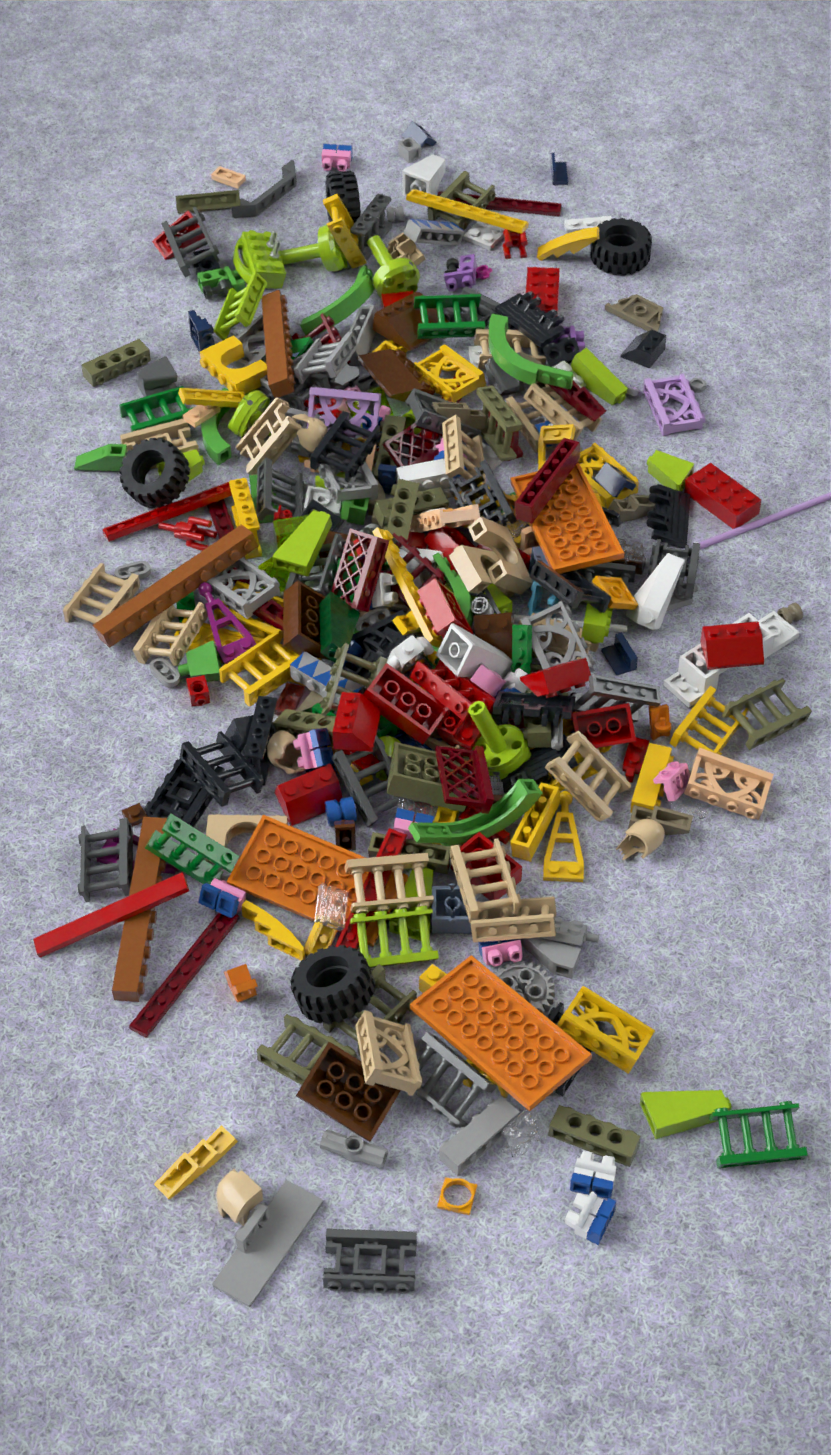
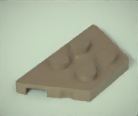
[605,294,663,332]

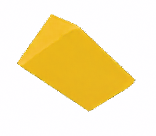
[304,916,340,956]

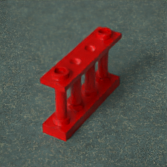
[410,660,496,721]

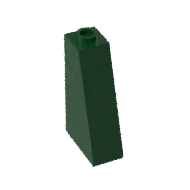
[319,592,360,663]

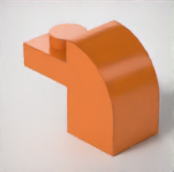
[224,964,258,1002]

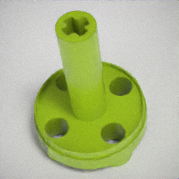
[279,224,348,272]
[367,235,420,298]
[228,390,272,438]
[468,701,531,780]

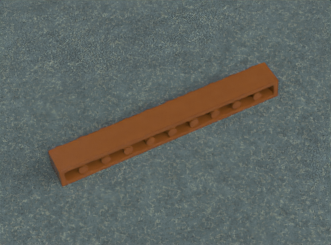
[261,289,296,398]
[93,524,259,648]
[112,817,167,1002]

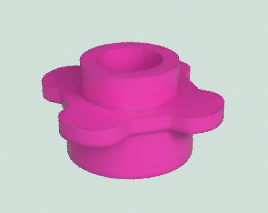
[476,265,492,280]

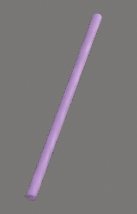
[699,492,831,549]

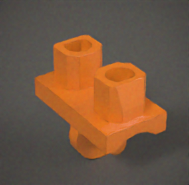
[648,704,672,740]

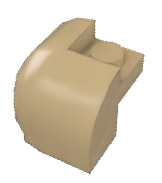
[387,232,426,266]
[216,1169,263,1226]

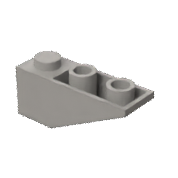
[521,937,581,979]

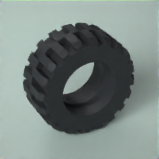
[325,171,361,223]
[590,218,652,276]
[120,437,190,509]
[290,945,375,1024]

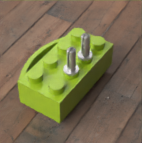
[233,230,286,289]

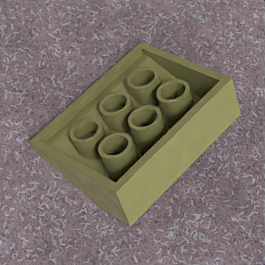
[387,742,470,812]

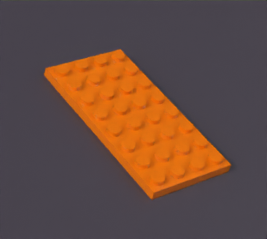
[510,462,624,574]
[227,815,408,947]
[410,955,592,1111]

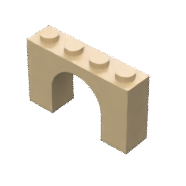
[468,517,533,595]
[449,545,515,598]
[205,814,288,864]

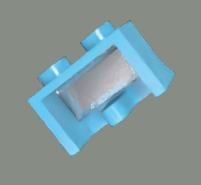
[528,581,559,618]

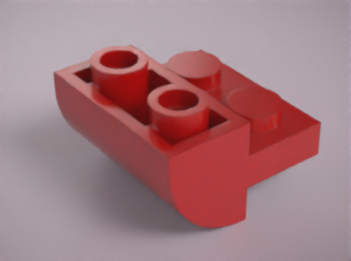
[437,709,482,750]

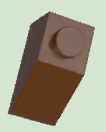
[334,820,356,850]

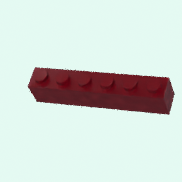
[515,438,580,524]

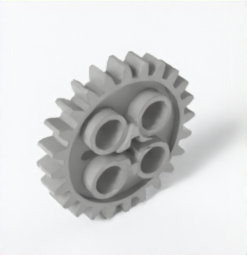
[493,960,555,1014]

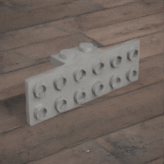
[212,1180,323,1307]

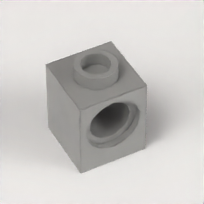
[398,137,421,163]

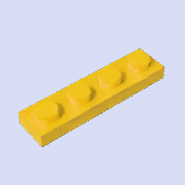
[178,388,245,408]

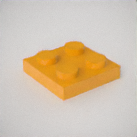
[592,576,638,610]

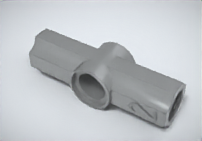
[320,1129,388,1168]

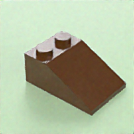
[474,612,515,671]

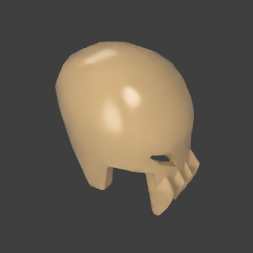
[292,414,328,453]
[267,730,305,774]
[616,819,665,860]

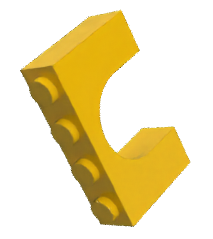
[200,336,267,394]

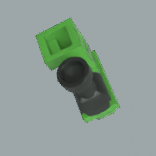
[197,266,246,299]

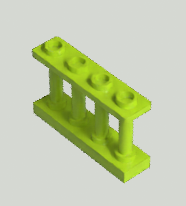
[213,272,267,340]
[350,906,439,968]

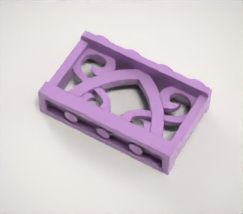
[643,374,705,436]
[307,387,381,439]

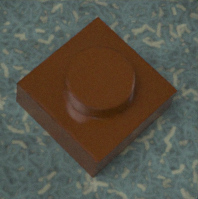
[121,803,147,827]

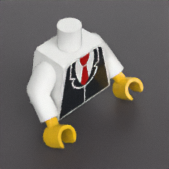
[387,635,438,674]

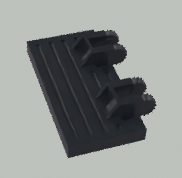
[495,291,565,348]
[646,484,690,549]
[342,627,407,693]
[493,691,576,728]
[500,734,578,794]

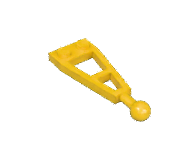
[538,424,576,471]
[543,791,584,882]

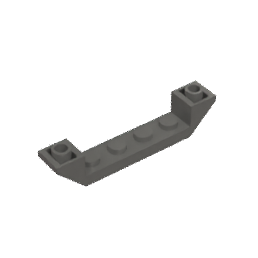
[231,160,297,218]

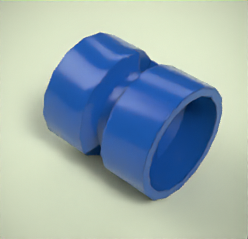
[325,797,357,827]

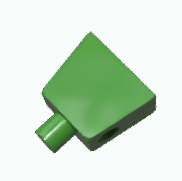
[178,641,222,682]

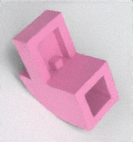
[470,664,506,697]

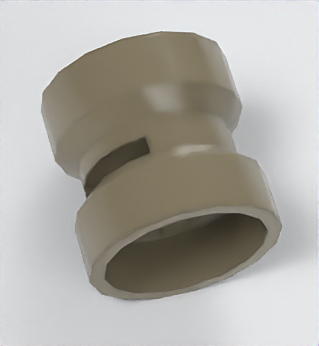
[777,602,803,624]

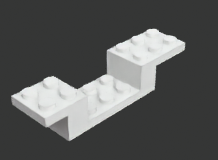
[664,611,800,707]

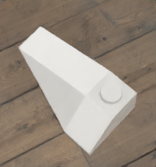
[626,553,685,630]

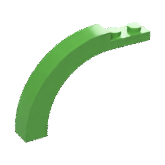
[300,265,375,336]
[488,313,573,389]
[201,388,255,466]
[425,552,473,669]
[408,779,543,847]

